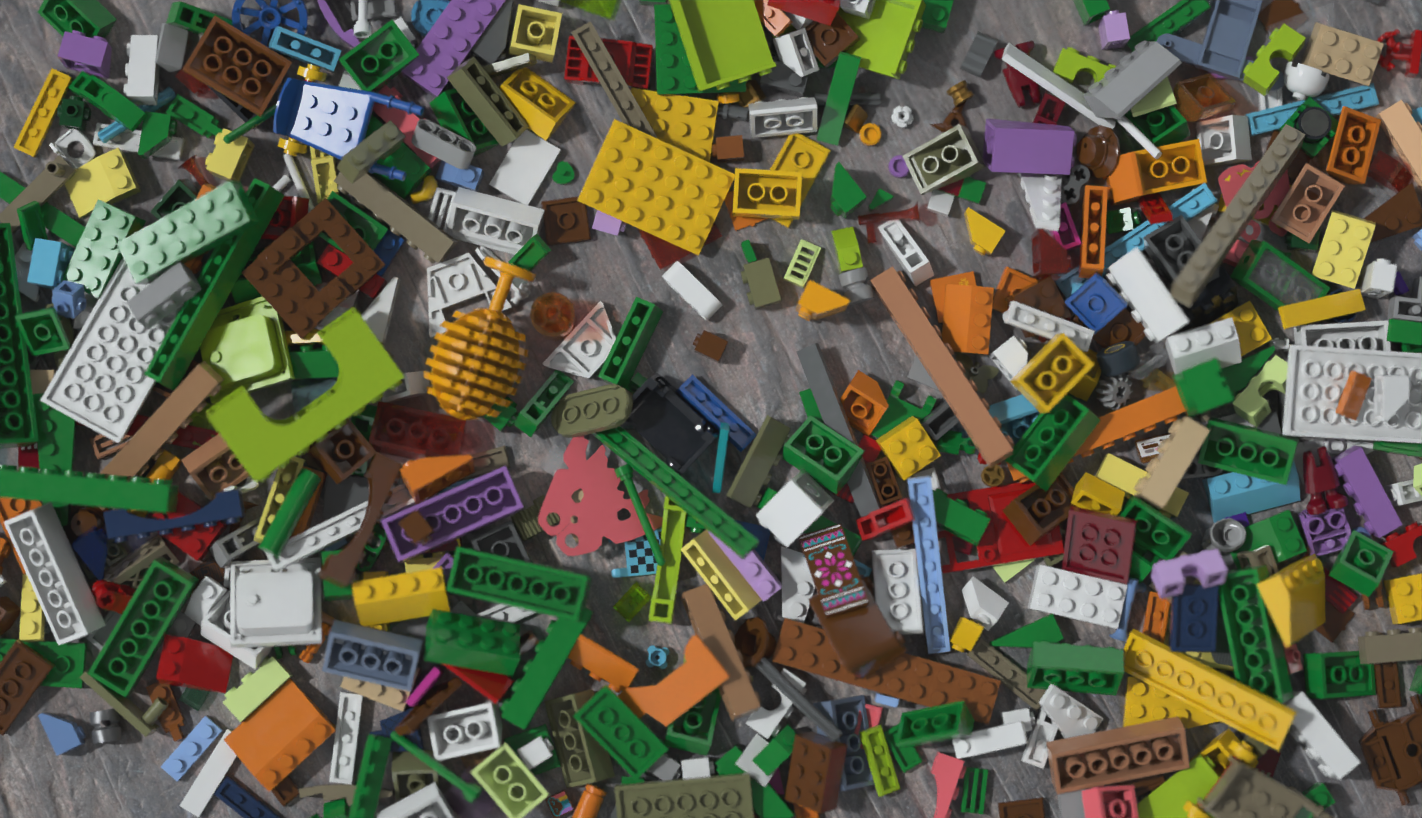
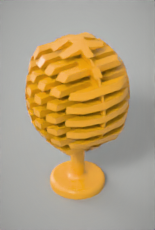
[423,257,536,420]

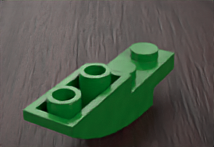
[68,71,147,132]

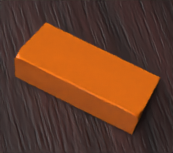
[1335,371,1372,421]

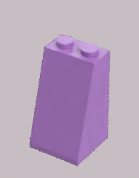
[982,118,1077,175]

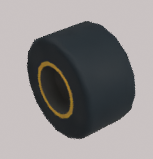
[1096,341,1141,377]

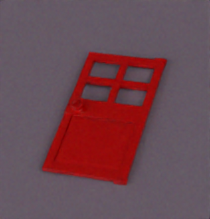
[909,481,1064,574]

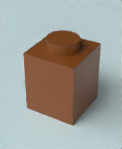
[712,135,744,163]

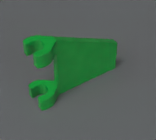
[871,380,937,438]

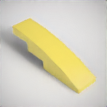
[310,146,340,203]

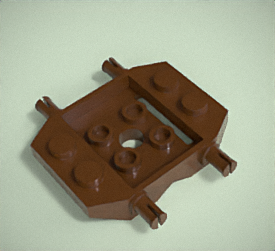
[1358,694,1422,806]

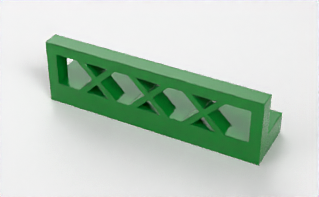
[349,734,393,818]

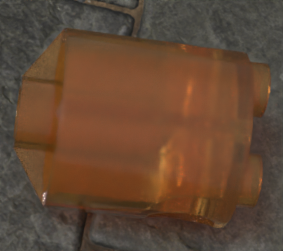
[530,292,577,341]

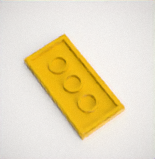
[770,133,831,229]

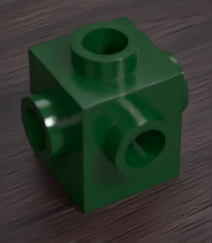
[57,96,91,131]

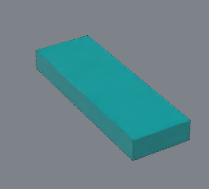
[712,422,730,493]

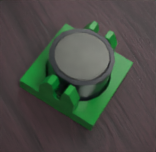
[1279,97,1339,159]

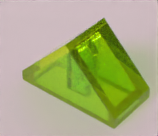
[613,582,652,622]

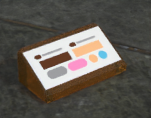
[1135,433,1171,463]

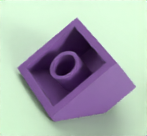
[57,30,112,79]

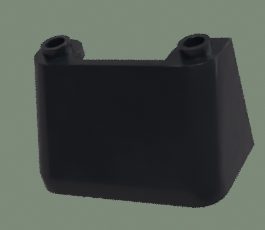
[620,373,720,476]

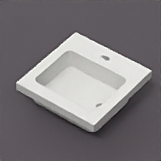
[230,557,322,648]

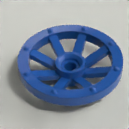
[232,0,308,55]

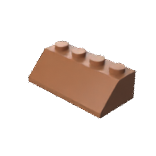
[181,434,250,502]

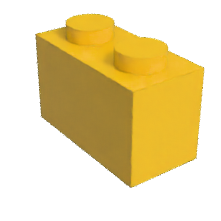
[1071,472,1125,516]

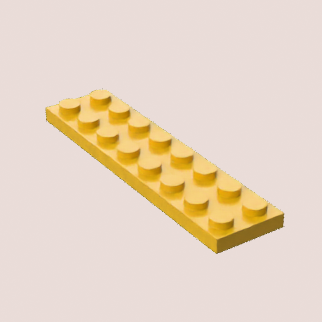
[1123,629,1297,751]

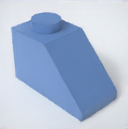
[435,161,484,192]
[38,712,86,756]

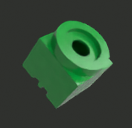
[1172,357,1234,417]

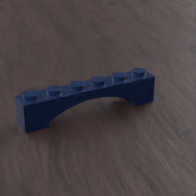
[104,489,246,543]

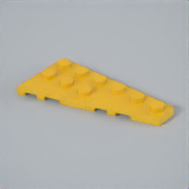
[1123,676,1220,729]

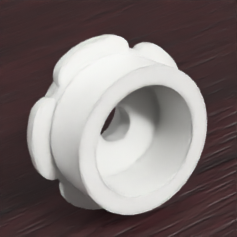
[891,106,913,128]

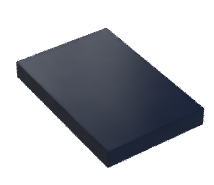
[1170,583,1219,652]

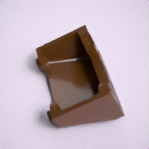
[809,574,907,679]

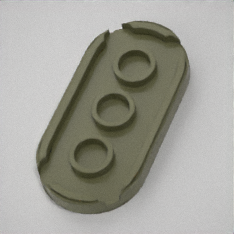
[551,384,633,438]

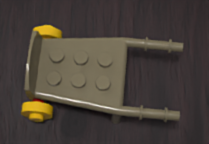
[1183,739,1334,818]

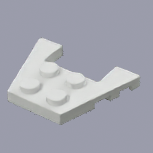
[427,253,512,338]

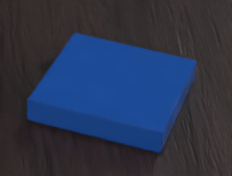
[1064,272,1128,334]

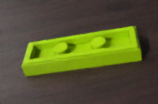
[859,725,901,797]

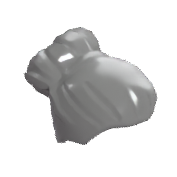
[1201,518,1246,553]

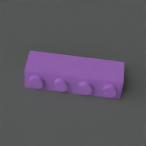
[1332,445,1402,538]

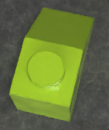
[831,226,863,274]

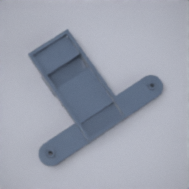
[1156,0,1284,91]

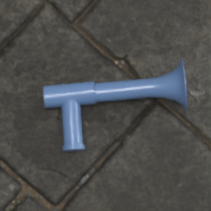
[1109,578,1147,641]

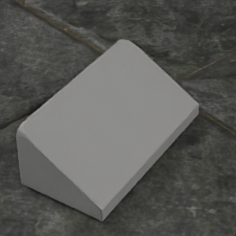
[155,23,189,72]

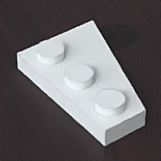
[1039,684,1104,739]

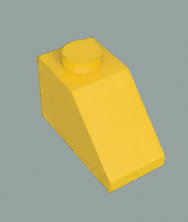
[964,207,1005,256]
[949,617,984,653]

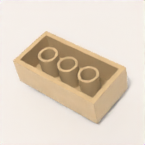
[1134,416,1210,510]

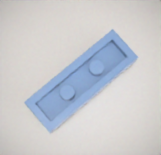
[161,716,223,782]

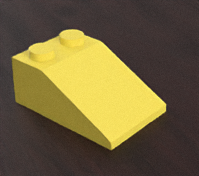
[65,148,141,218]

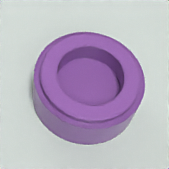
[888,155,909,178]

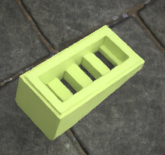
[783,239,821,289]

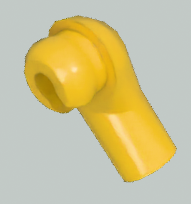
[410,175,437,204]

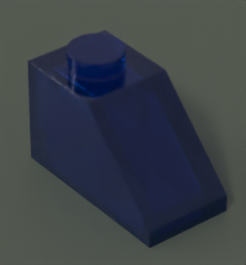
[72,525,109,581]

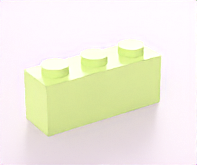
[222,656,293,722]

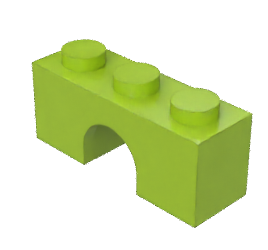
[1243,24,1306,96]
[1052,47,1116,84]

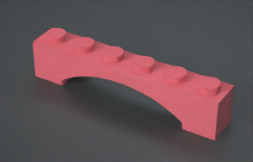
[930,751,966,818]

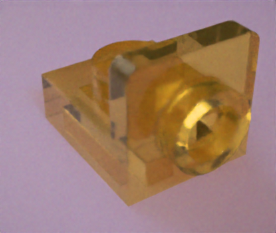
[1140,368,1175,392]

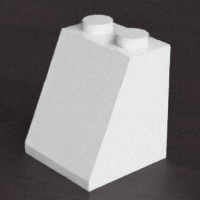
[756,469,834,547]

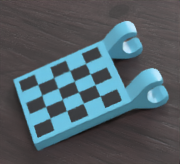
[608,528,662,578]

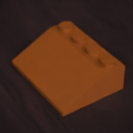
[183,16,292,117]

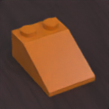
[400,455,475,505]

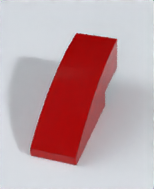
[856,498,915,541]

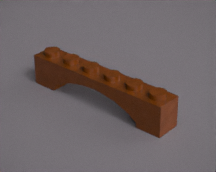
[318,453,401,588]

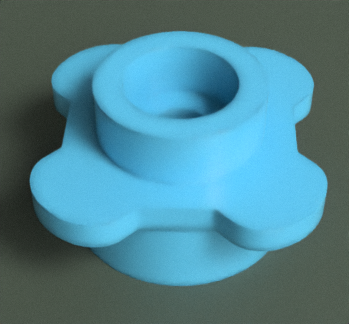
[646,645,669,669]

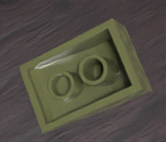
[903,124,986,195]

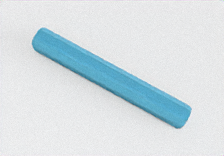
[98,87,176,143]

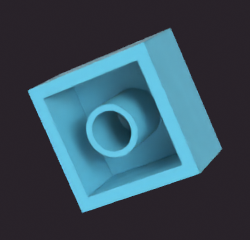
[27,238,74,290]

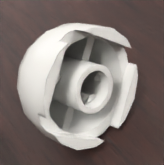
[1284,62,1330,101]

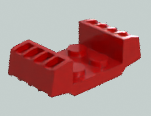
[564,36,653,90]

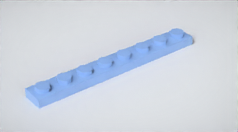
[907,475,950,654]

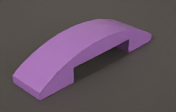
[318,0,360,49]

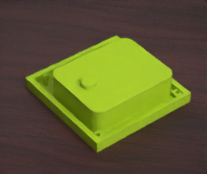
[200,296,295,404]

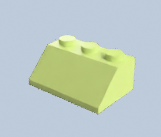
[471,743,549,818]

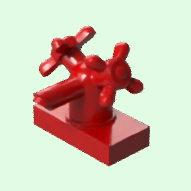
[1377,29,1422,78]

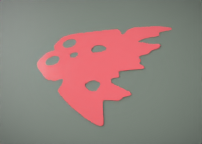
[538,435,663,556]

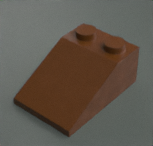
[1003,473,1079,546]

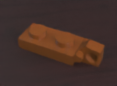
[146,682,185,742]

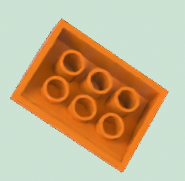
[224,678,336,792]

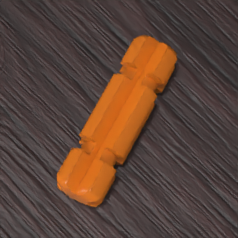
[299,622,332,663]

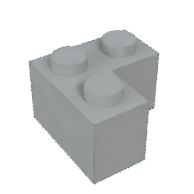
[1387,277,1422,323]

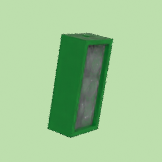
[1230,239,1330,325]

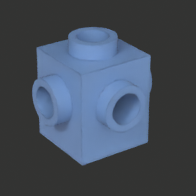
[52,280,87,318]

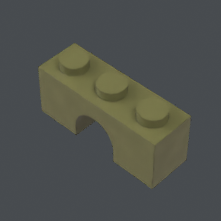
[337,120,406,184]

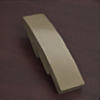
[298,783,394,806]

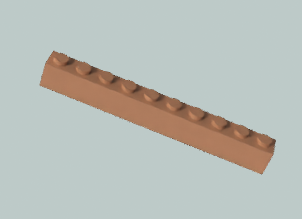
[870,266,1014,468]

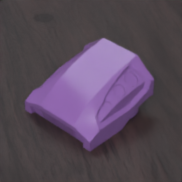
[1297,505,1351,557]

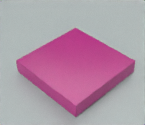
[406,666,444,707]

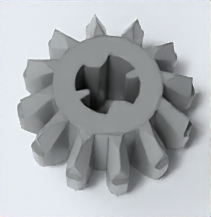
[1095,374,1133,410]

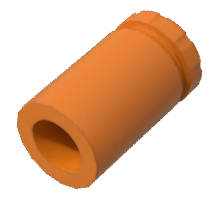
[572,784,607,818]

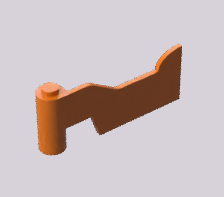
[618,633,730,726]

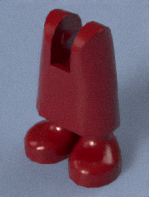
[994,41,1041,108]
[1303,446,1349,515]

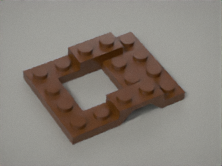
[241,198,386,340]

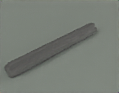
[755,657,842,742]

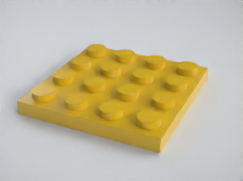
[631,88,719,162]

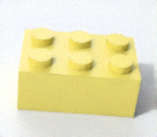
[1312,210,1376,289]

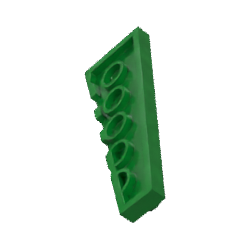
[33,393,76,526]

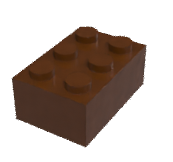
[785,731,847,813]

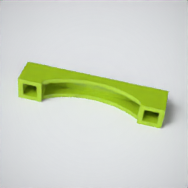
[649,495,687,625]

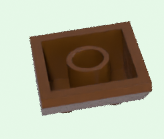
[309,418,377,484]

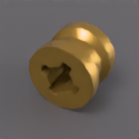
[946,80,974,107]
[981,465,1005,487]

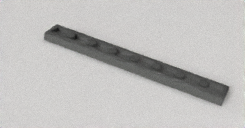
[796,343,882,517]

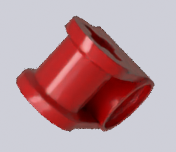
[91,580,136,614]

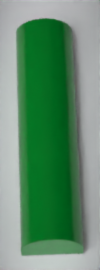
[258,468,321,558]

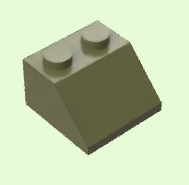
[392,750,441,802]

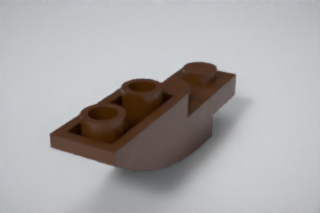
[866,457,915,550]

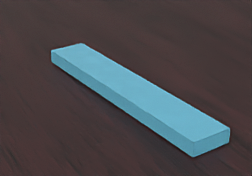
[1245,83,1379,136]

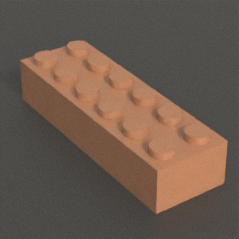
[1046,716,1190,794]

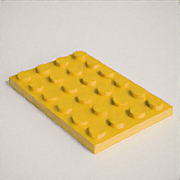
[577,119,735,256]

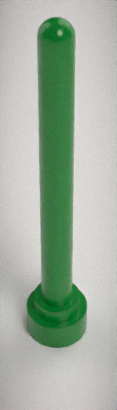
[223,103,277,144]
[614,464,666,566]
[390,731,483,804]

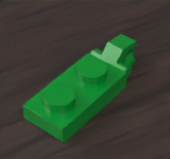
[166,94,222,139]

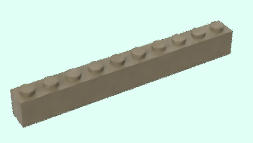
[1170,124,1306,307]

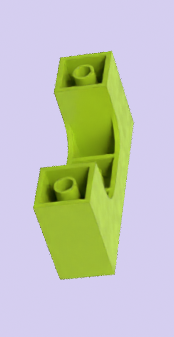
[205,306,404,483]

